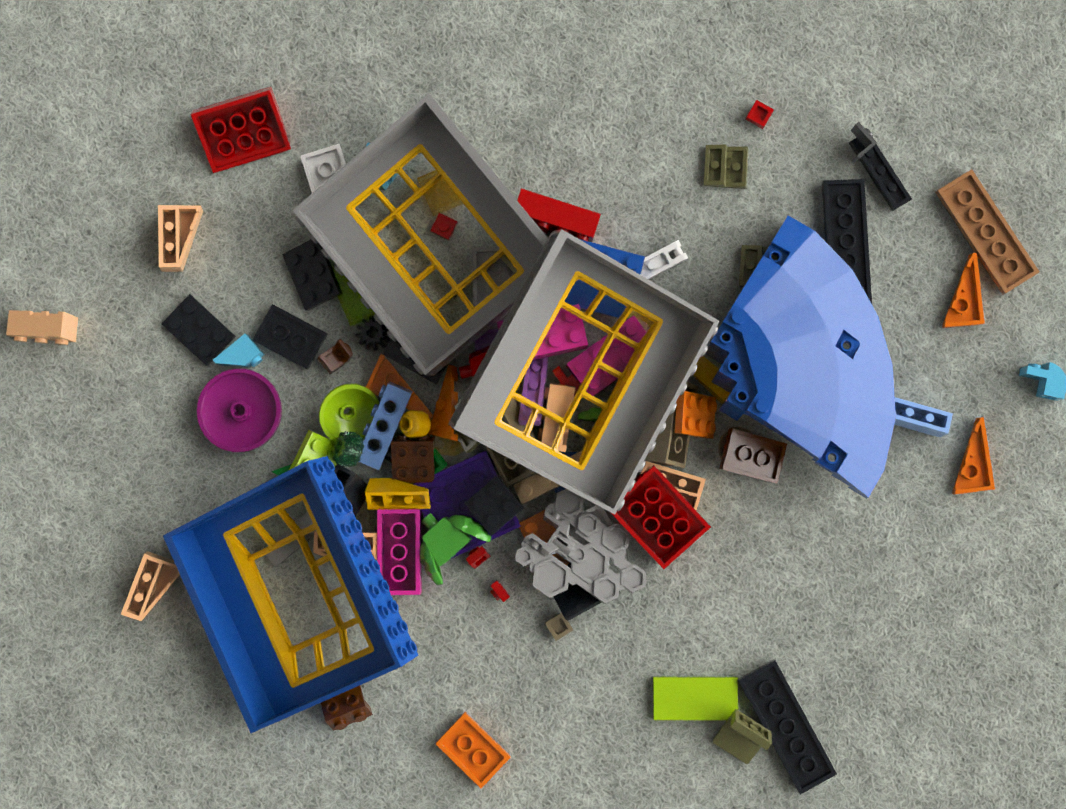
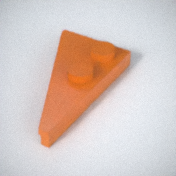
[942,253,985,328]
[366,354,433,420]
[428,365,458,441]
[952,417,995,495]

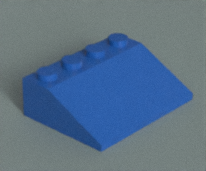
[565,239,645,320]

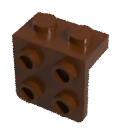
[391,434,435,483]
[321,685,373,731]

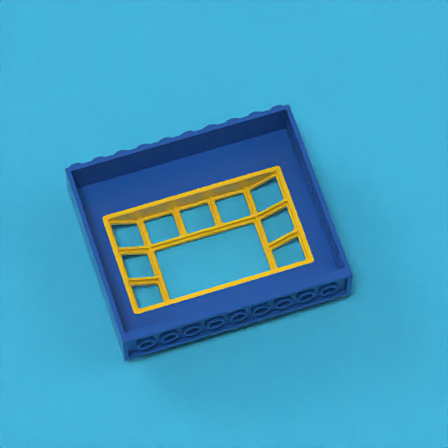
[163,456,419,733]

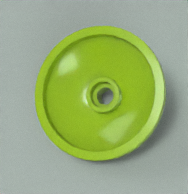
[319,383,380,445]

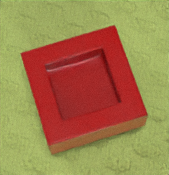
[745,100,774,129]
[430,213,458,241]
[466,546,491,569]
[490,579,510,602]

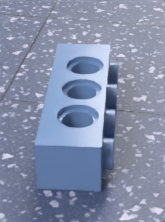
[354,382,413,470]

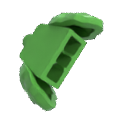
[420,513,491,585]

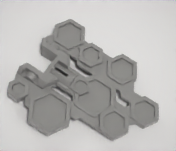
[515,489,647,604]

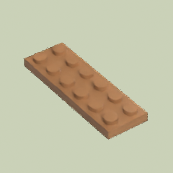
[935,169,1040,295]

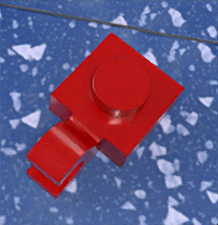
[552,366,580,396]

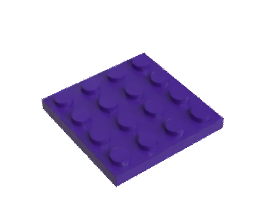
[413,451,521,559]

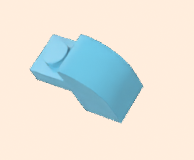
[1019,362,1066,401]

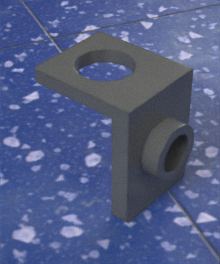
[851,122,877,164]

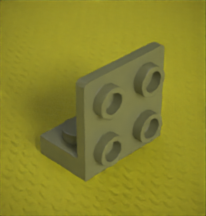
[713,709,772,764]

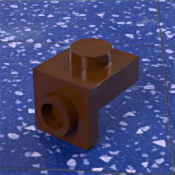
[317,339,353,375]

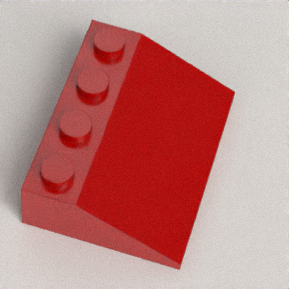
[190,86,291,173]
[610,465,711,569]

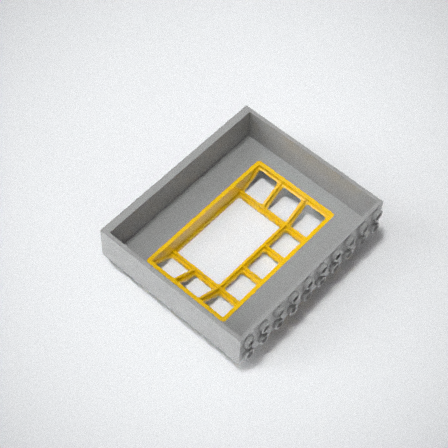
[293,94,548,376]
[448,229,719,514]

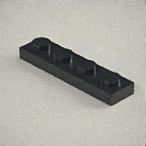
[849,137,912,211]

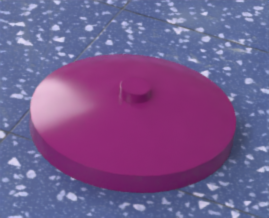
[197,369,282,453]

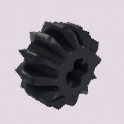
[356,316,390,351]

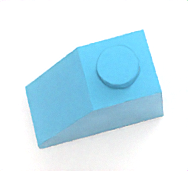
[213,334,265,368]

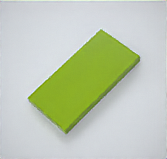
[653,676,738,720]

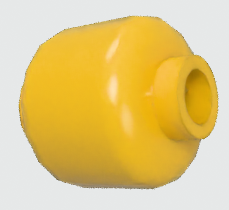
[399,410,431,438]

